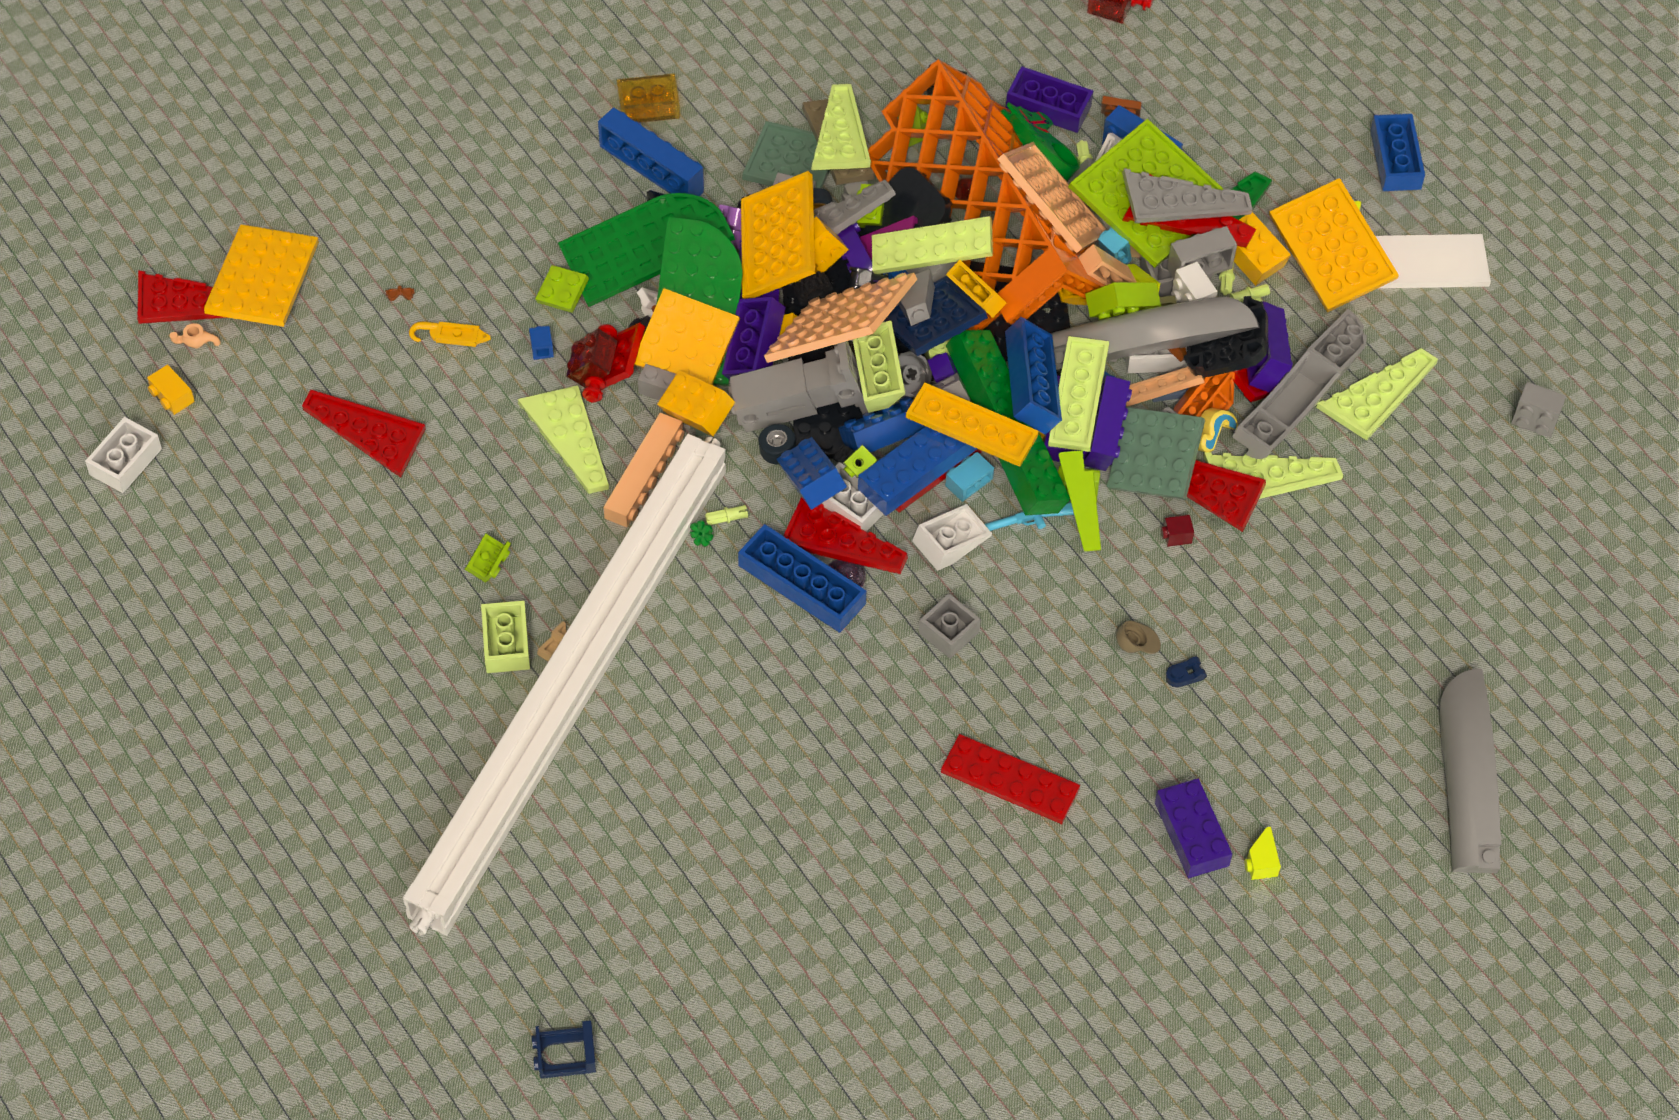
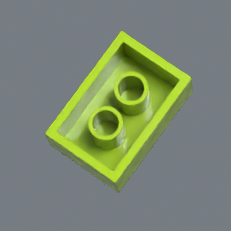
[1085,282,1161,320]

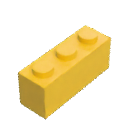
[946,260,1007,318]

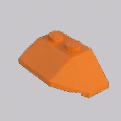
[1173,371,1235,417]

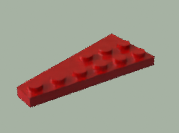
[1122,174,1256,248]
[137,270,228,324]
[302,389,426,478]
[1187,460,1266,532]
[783,497,908,574]

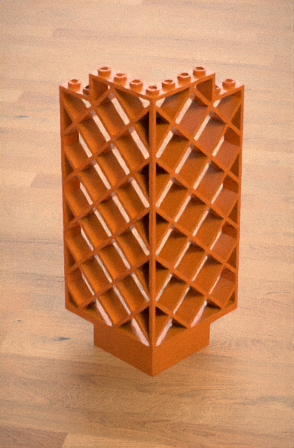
[868,59,1106,330]

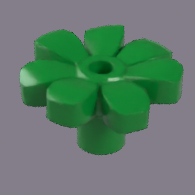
[690,520,713,547]

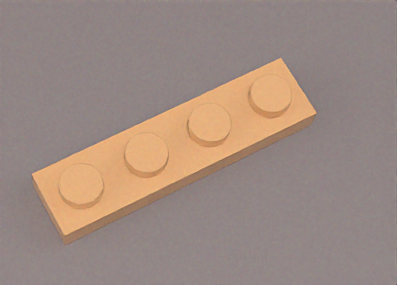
[1126,367,1205,407]

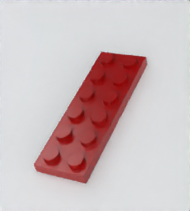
[941,734,1080,824]

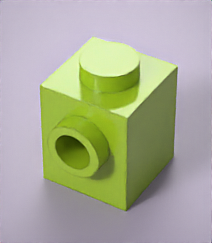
[843,445,877,478]

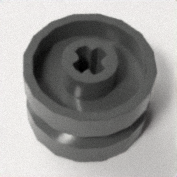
[898,352,932,398]

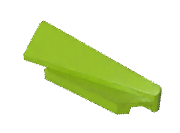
[1059,450,1101,552]

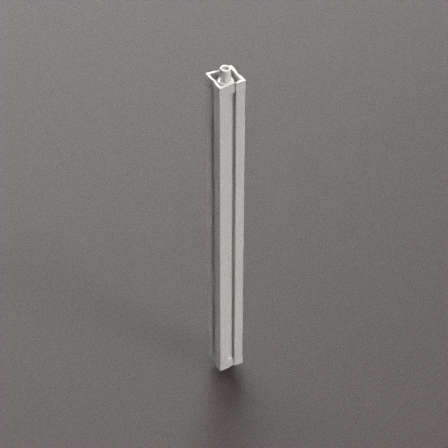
[403,434,726,936]

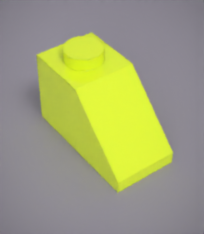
[1244,827,1281,880]

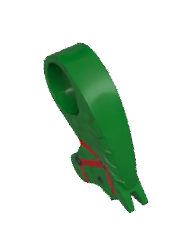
[1001,102,1080,182]

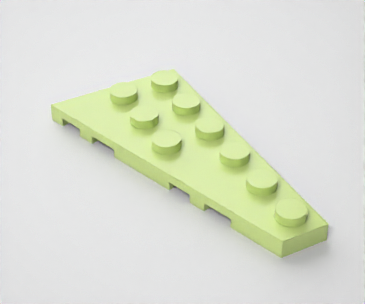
[812,84,871,170]
[1316,348,1438,441]
[518,385,609,494]
[1203,452,1343,499]

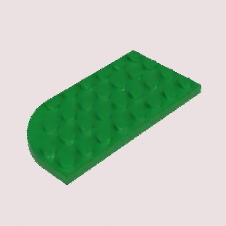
[558,193,735,307]
[656,217,743,386]

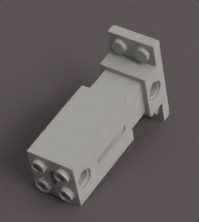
[728,341,868,433]

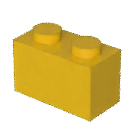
[147,364,195,415]

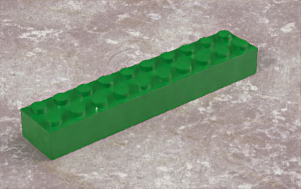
[946,330,1070,516]

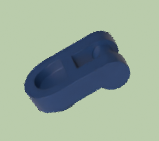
[1165,656,1207,688]

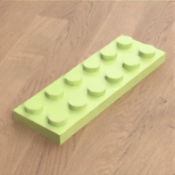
[872,216,993,274]
[1048,336,1109,452]

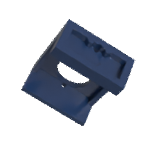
[532,1020,596,1079]

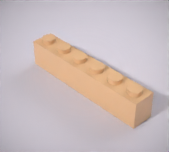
[604,413,685,527]

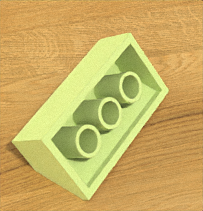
[853,321,906,413]

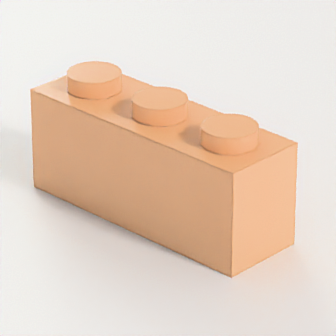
[1078,244,1137,285]

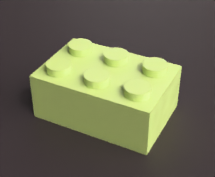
[481,601,530,673]

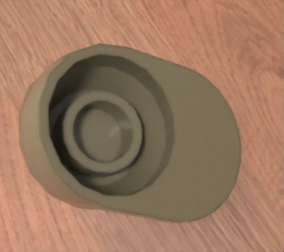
[1116,620,1161,654]

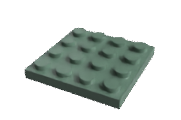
[742,121,830,188]
[1107,407,1205,500]

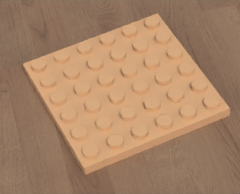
[998,142,1108,253]
[764,273,917,363]

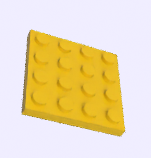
[634,288,740,385]

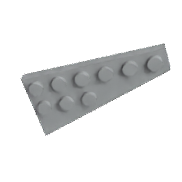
[1122,168,1253,223]
[814,180,896,235]

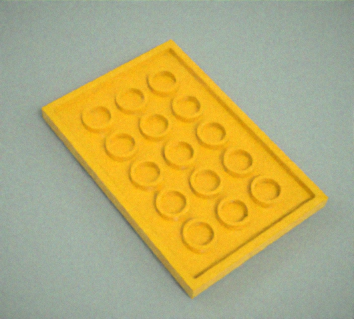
[741,171,815,299]
[1269,178,1399,313]
[204,224,319,327]

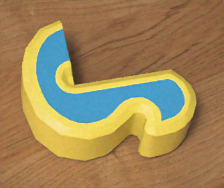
[1198,408,1238,452]

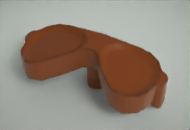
[386,286,415,301]

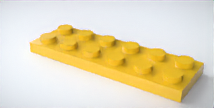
[906,383,1039,467]

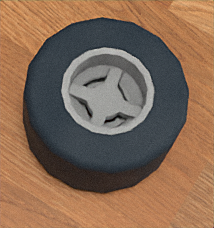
[758,424,796,465]

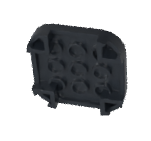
[865,167,953,233]
[1184,296,1268,377]

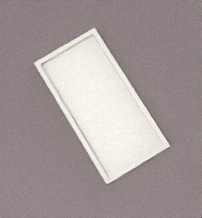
[1375,234,1491,289]

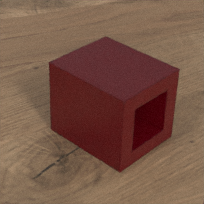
[1161,515,1194,547]

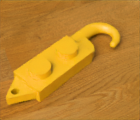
[409,321,491,347]

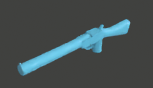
[984,502,1074,531]

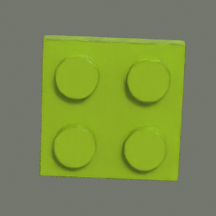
[535,265,589,313]

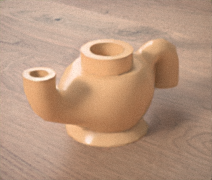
[169,323,221,348]

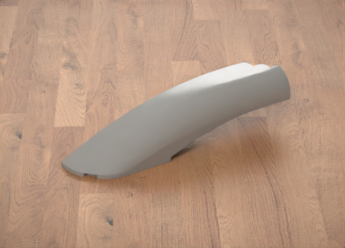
[1050,297,1259,372]
[1232,309,1367,459]
[1440,669,1501,873]

